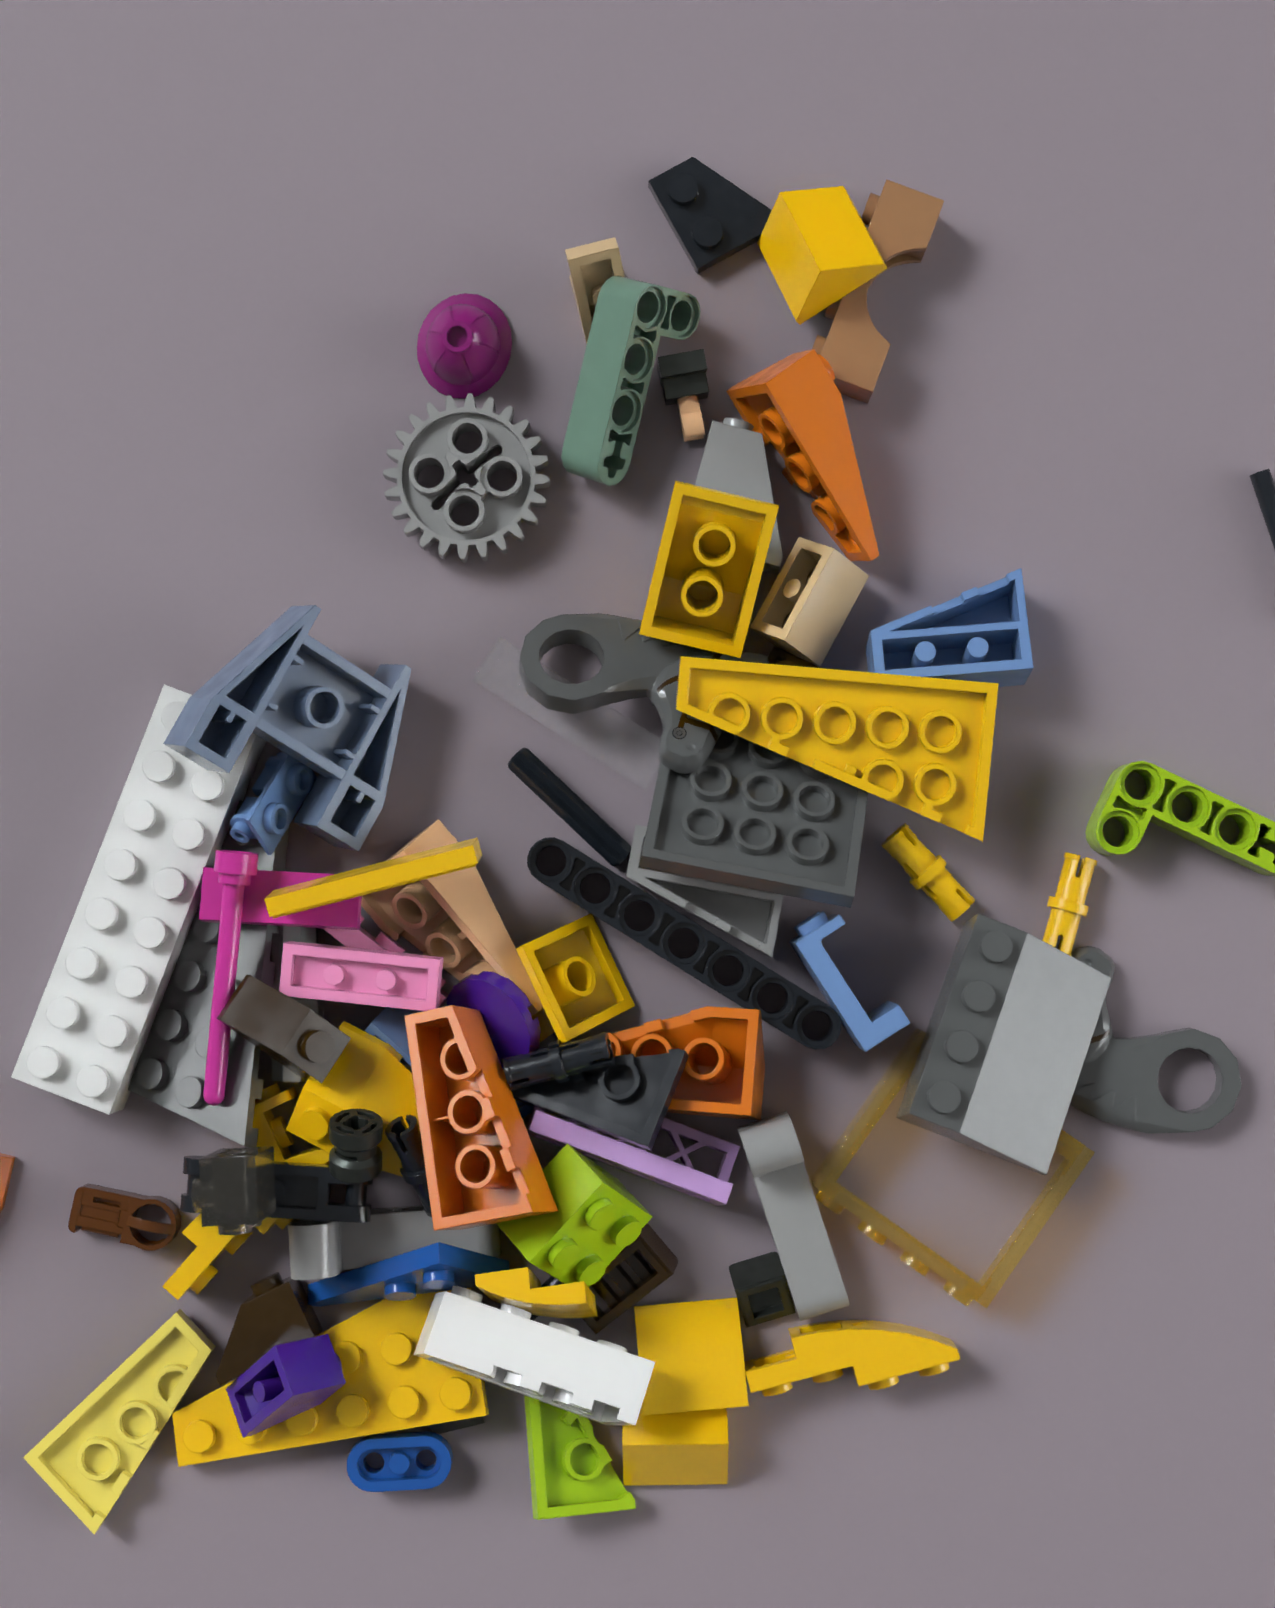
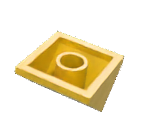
[757,186,887,325]
[516,913,635,1044]
[622,1406,729,1486]

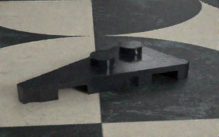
[503,1048,689,1151]

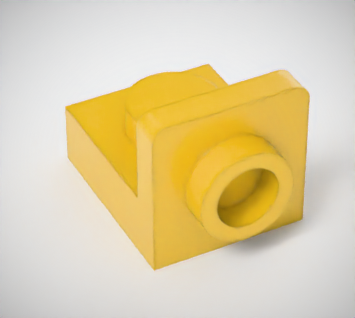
[253,1083,298,1162]

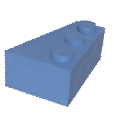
[866,568,1033,687]

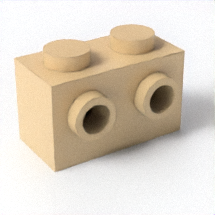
[750,537,869,666]

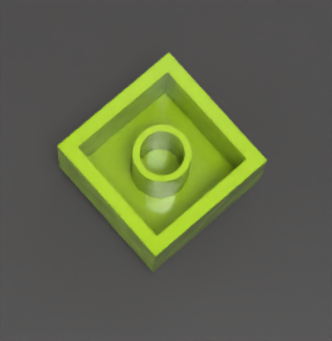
[496,1143,653,1287]

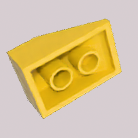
[639,480,779,658]

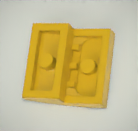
[474,1267,597,1318]
[634,1297,749,1416]

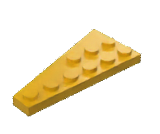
[675,656,999,842]
[172,1288,489,1467]

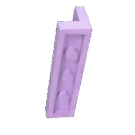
[526,1107,740,1206]

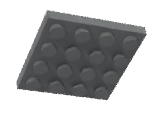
[639,730,869,908]

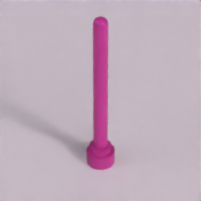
[203,850,259,1106]

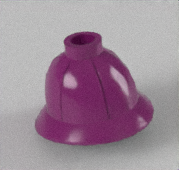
[417,293,512,399]

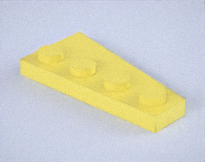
[23,1309,216,1534]

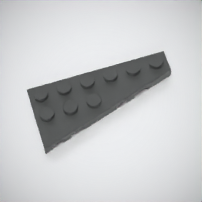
[128,800,290,1148]

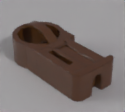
[68,1184,181,1251]

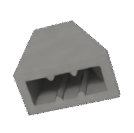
[695,418,783,574]

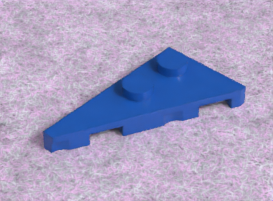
[308,1242,509,1307]

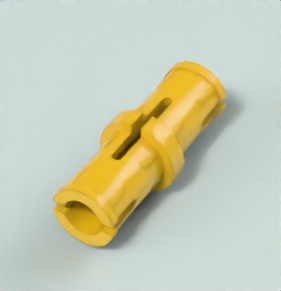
[881,823,975,922]
[1042,852,1098,956]

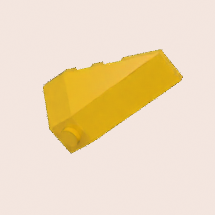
[286,1021,420,1177]

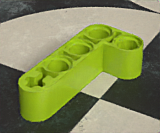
[1085,761,1275,876]

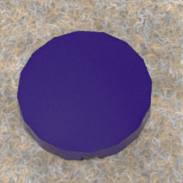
[447,971,541,1069]

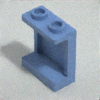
[789,911,910,1052]

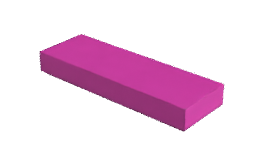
[199,867,362,930]

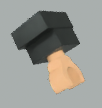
[657,349,709,442]

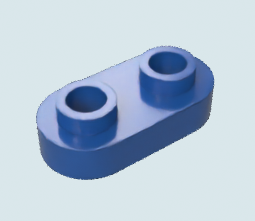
[347,1431,453,1492]

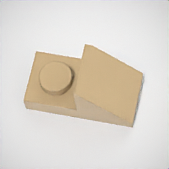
[565,237,625,344]

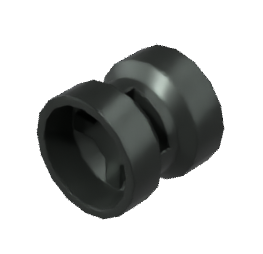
[329,1109,383,1183]

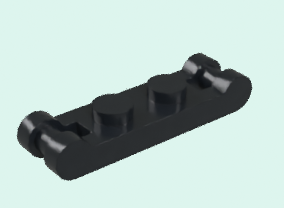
[180,1155,373,1223]

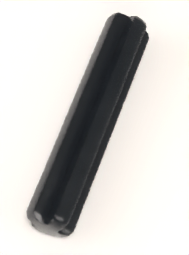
[508,748,631,867]

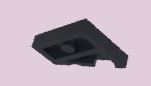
[648,157,772,274]

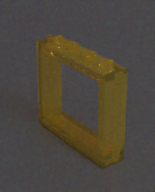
[810,1028,1095,1309]

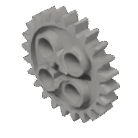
[383,393,551,563]

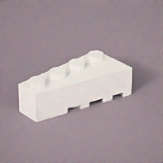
[414,1286,655,1426]

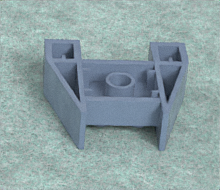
[163,605,411,851]

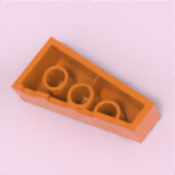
[404,1005,559,1230]

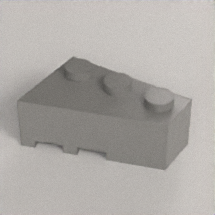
[626,825,784,957]

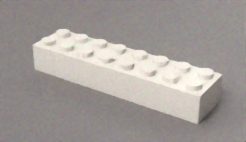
[11,684,266,1115]

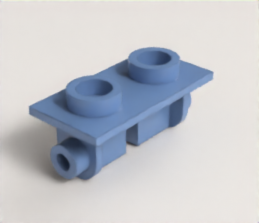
[230,752,317,855]

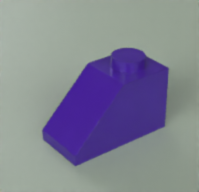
[226,1334,346,1438]

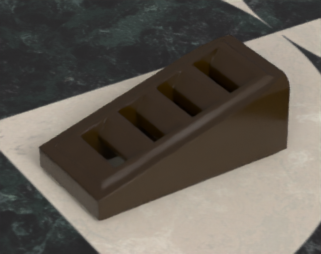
[582,1224,678,1334]

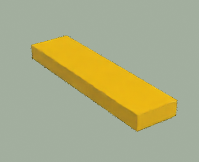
[264,837,482,919]

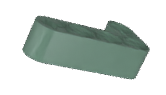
[561,276,701,486]

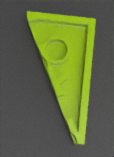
[524,1395,636,1520]

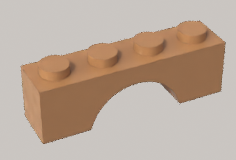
[812,179,944,404]

